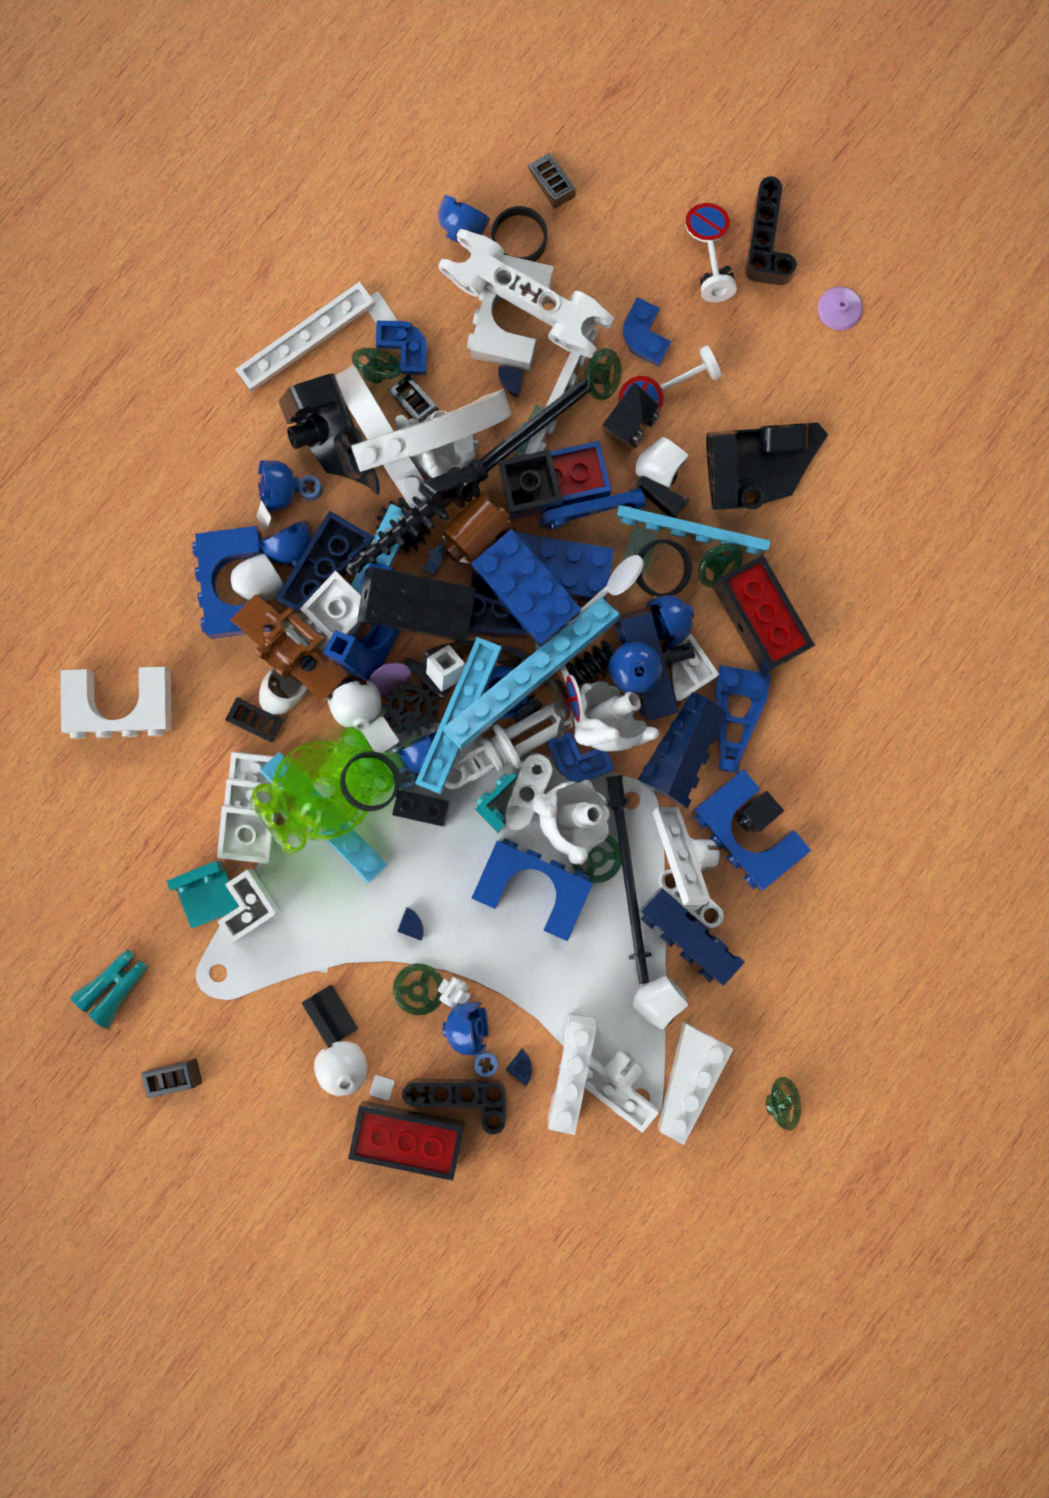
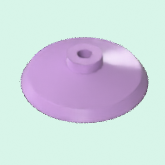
[818,286,863,331]
[369,663,411,696]

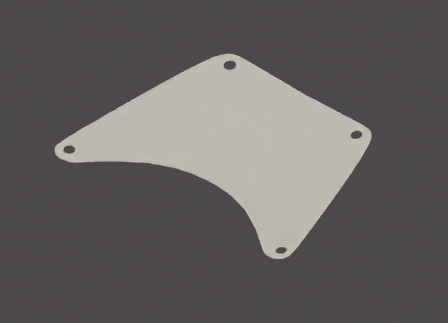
[196,708,666,1117]

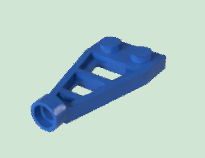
[538,488,645,531]
[715,665,771,773]

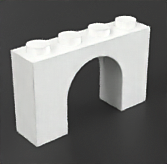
[467,255,554,372]
[61,667,172,739]
[548,1013,597,1135]

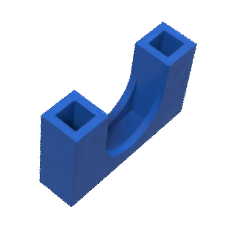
[192,526,272,639]
[323,562,400,681]
[693,769,811,891]
[471,838,593,941]

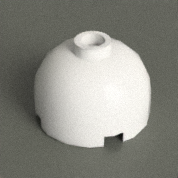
[327,681,382,730]
[314,1041,368,1096]

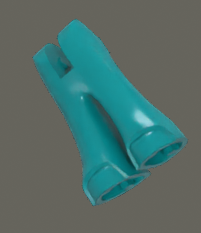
[70,949,148,1029]

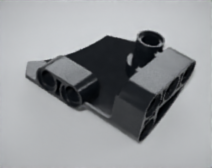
[279,373,380,495]
[706,422,828,510]

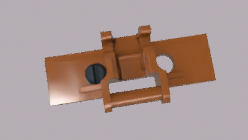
[231,595,348,702]

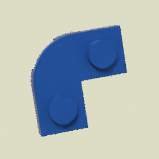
[623,297,671,366]
[376,320,427,375]
[547,732,615,782]

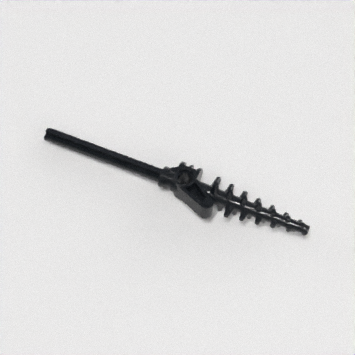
[346,379,591,576]

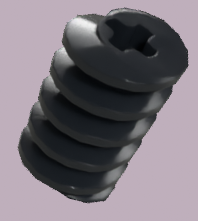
[565,640,615,691]

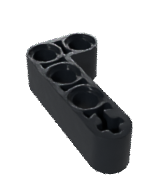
[745,176,797,285]
[402,1079,506,1135]

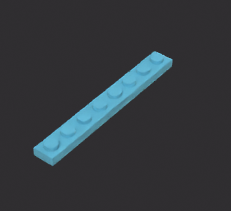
[443,598,620,750]

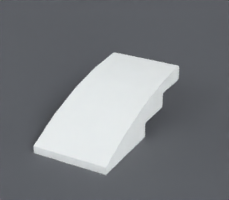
[286,571,361,660]
[217,751,280,864]

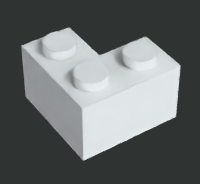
[217,869,281,943]

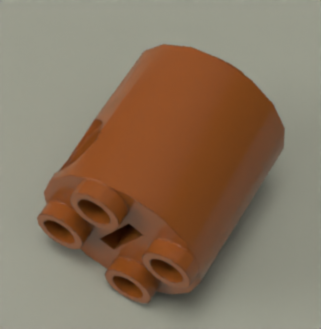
[441,491,516,566]

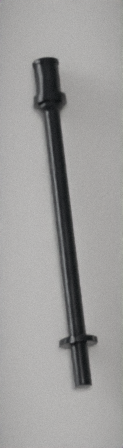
[606,775,652,984]

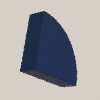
[498,366,524,397]
[397,907,424,941]
[506,1048,532,1086]

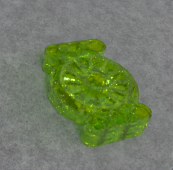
[250,727,394,855]

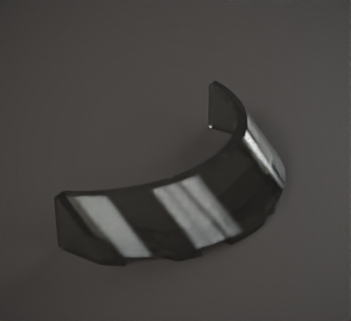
[422,640,573,740]

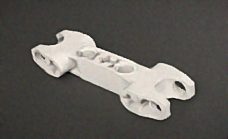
[439,229,615,358]

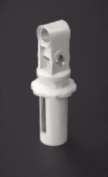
[445,700,573,790]

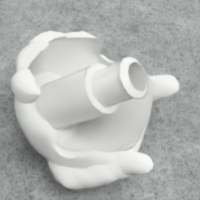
[395,410,479,478]
[574,681,659,751]
[532,780,610,864]

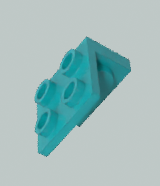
[475,772,517,833]
[167,861,239,928]

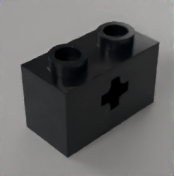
[392,790,451,827]
[736,791,784,833]

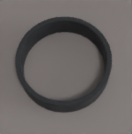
[492,206,547,262]
[636,540,692,597]
[340,751,400,811]

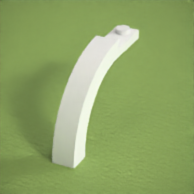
[335,364,427,507]
[351,389,512,472]

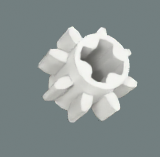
[438,976,471,1008]

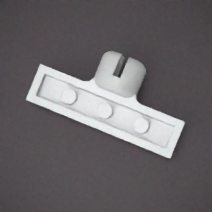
[652,807,720,906]
[559,1050,659,1133]

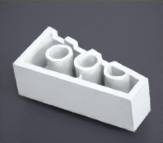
[657,1021,733,1145]

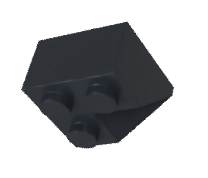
[602,382,660,451]
[498,449,562,514]

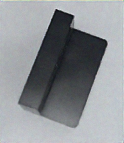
[301,985,358,1048]

